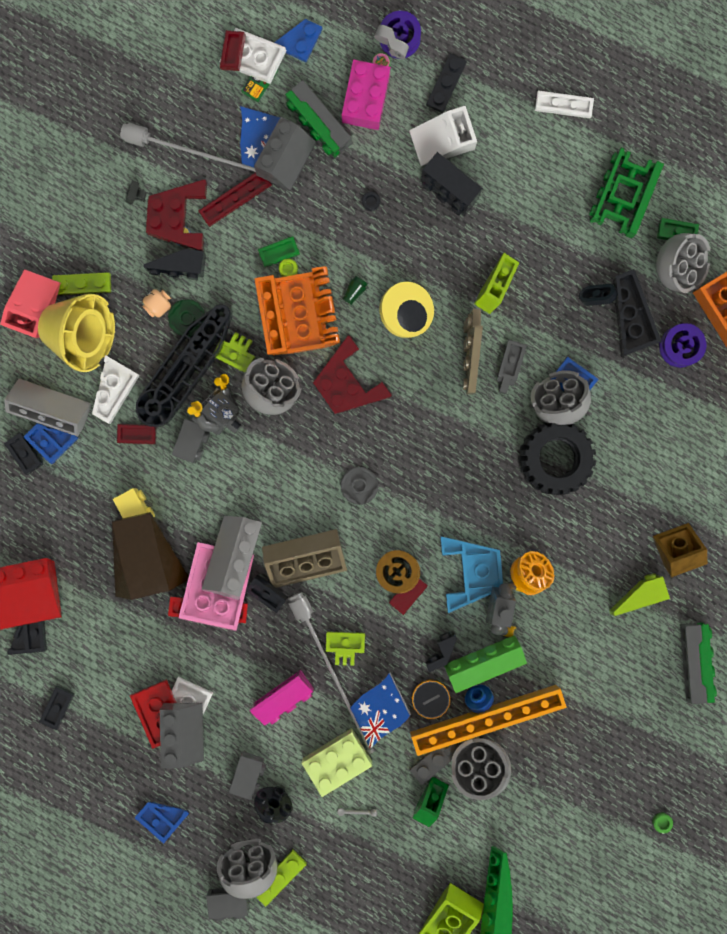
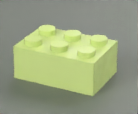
[302,728,372,797]

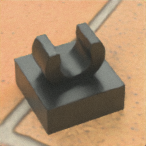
[125,180,147,204]

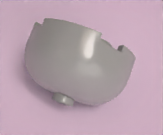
[656,233,710,293]
[241,358,301,415]
[531,371,591,426]
[451,738,511,800]
[217,839,277,899]

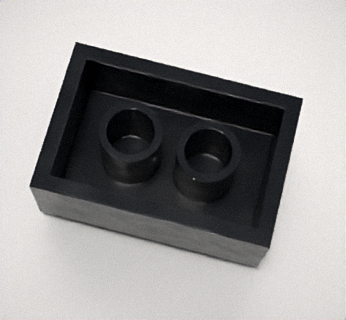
[421,152,483,217]

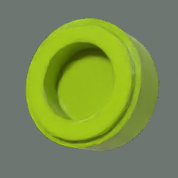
[279,259,298,277]

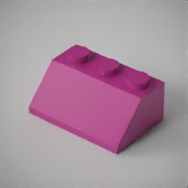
[249,670,314,725]

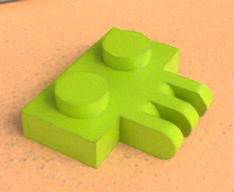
[213,332,255,373]
[326,631,365,666]

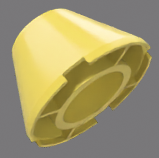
[38,294,115,372]

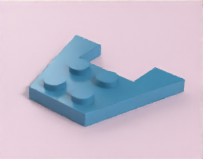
[440,536,503,613]

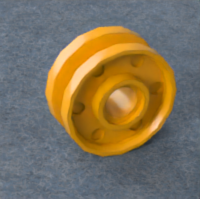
[510,551,555,595]

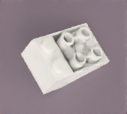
[409,106,477,167]

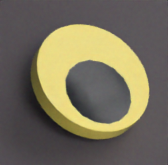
[379,282,434,338]

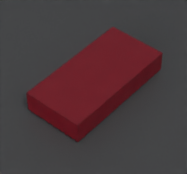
[220,30,246,71]
[117,424,157,444]
[389,576,428,615]

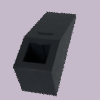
[144,249,206,280]

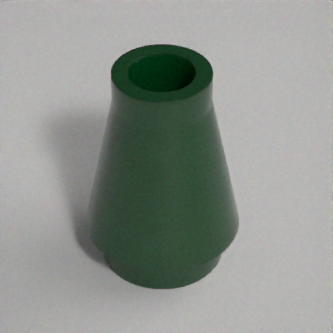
[342,275,368,305]

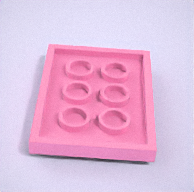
[179,542,254,631]

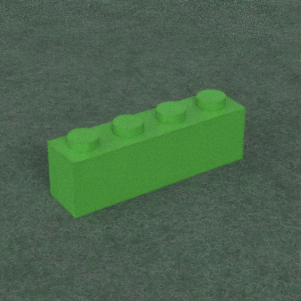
[444,635,527,693]

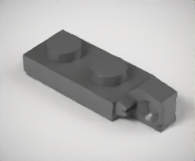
[497,340,527,394]
[409,743,459,785]

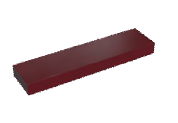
[198,172,272,227]

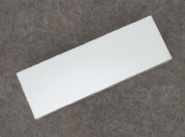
[535,91,594,118]

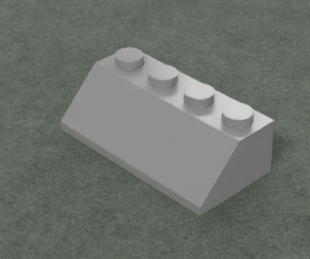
[202,516,262,600]

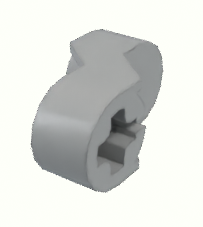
[374,25,409,59]

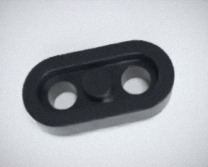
[579,284,618,306]

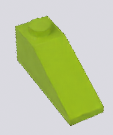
[474,253,519,314]
[609,573,670,616]

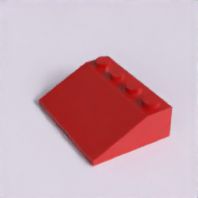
[0,558,62,630]

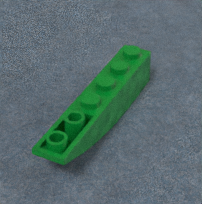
[480,846,513,934]

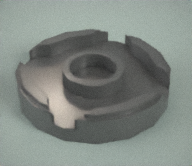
[341,467,378,505]

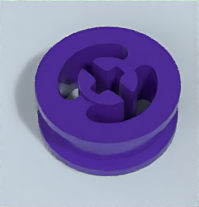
[380,11,421,59]
[659,323,707,368]

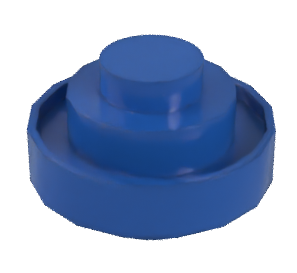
[465,685,494,713]

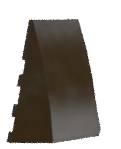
[112,512,189,600]

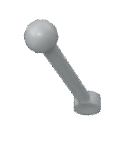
[337,808,378,817]

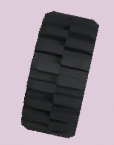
[518,423,596,495]

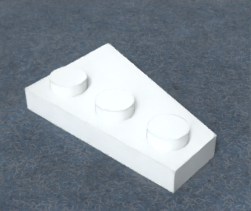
[92,355,140,424]

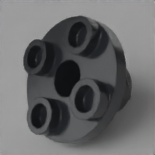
[254,786,293,824]

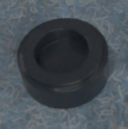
[362,191,380,211]

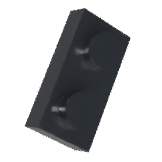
[4,433,43,475]
[246,575,288,613]
[39,686,75,730]

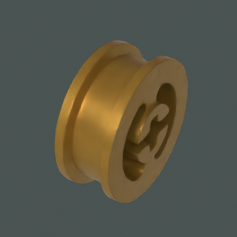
[376,550,420,594]

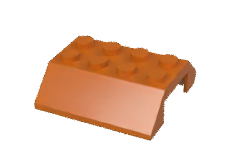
[254,266,340,355]

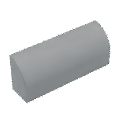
[4,379,91,437]

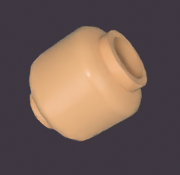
[142,289,171,318]

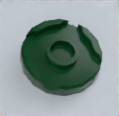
[168,299,205,337]

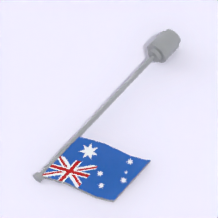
[120,106,280,172]
[288,592,411,754]

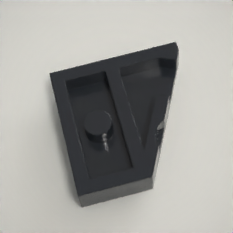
[7,621,47,655]

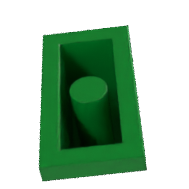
[412,777,449,827]

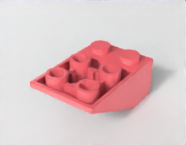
[0,270,61,338]

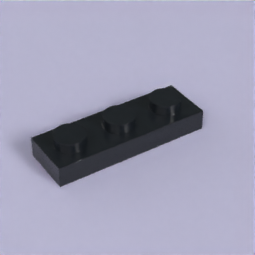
[426,53,467,114]

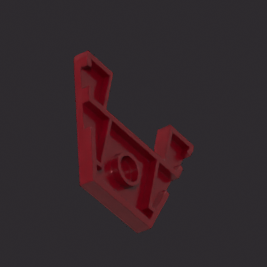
[146,180,207,251]
[313,336,392,414]

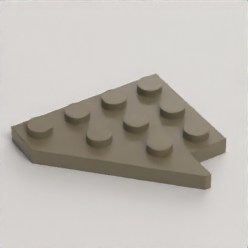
[463,309,483,395]

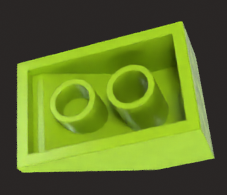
[419,883,484,934]

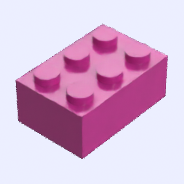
[342,59,391,130]

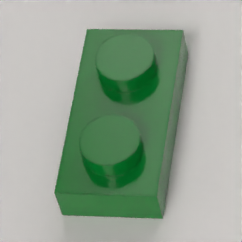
[657,218,699,240]

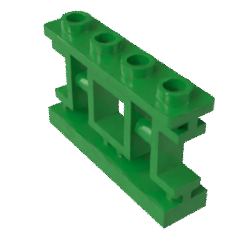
[589,147,664,239]

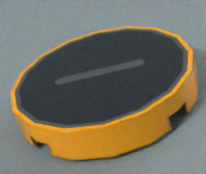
[412,679,450,719]

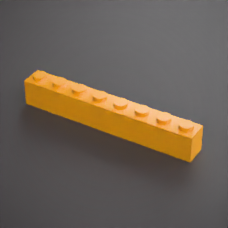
[410,685,567,756]

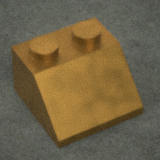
[653,523,708,577]

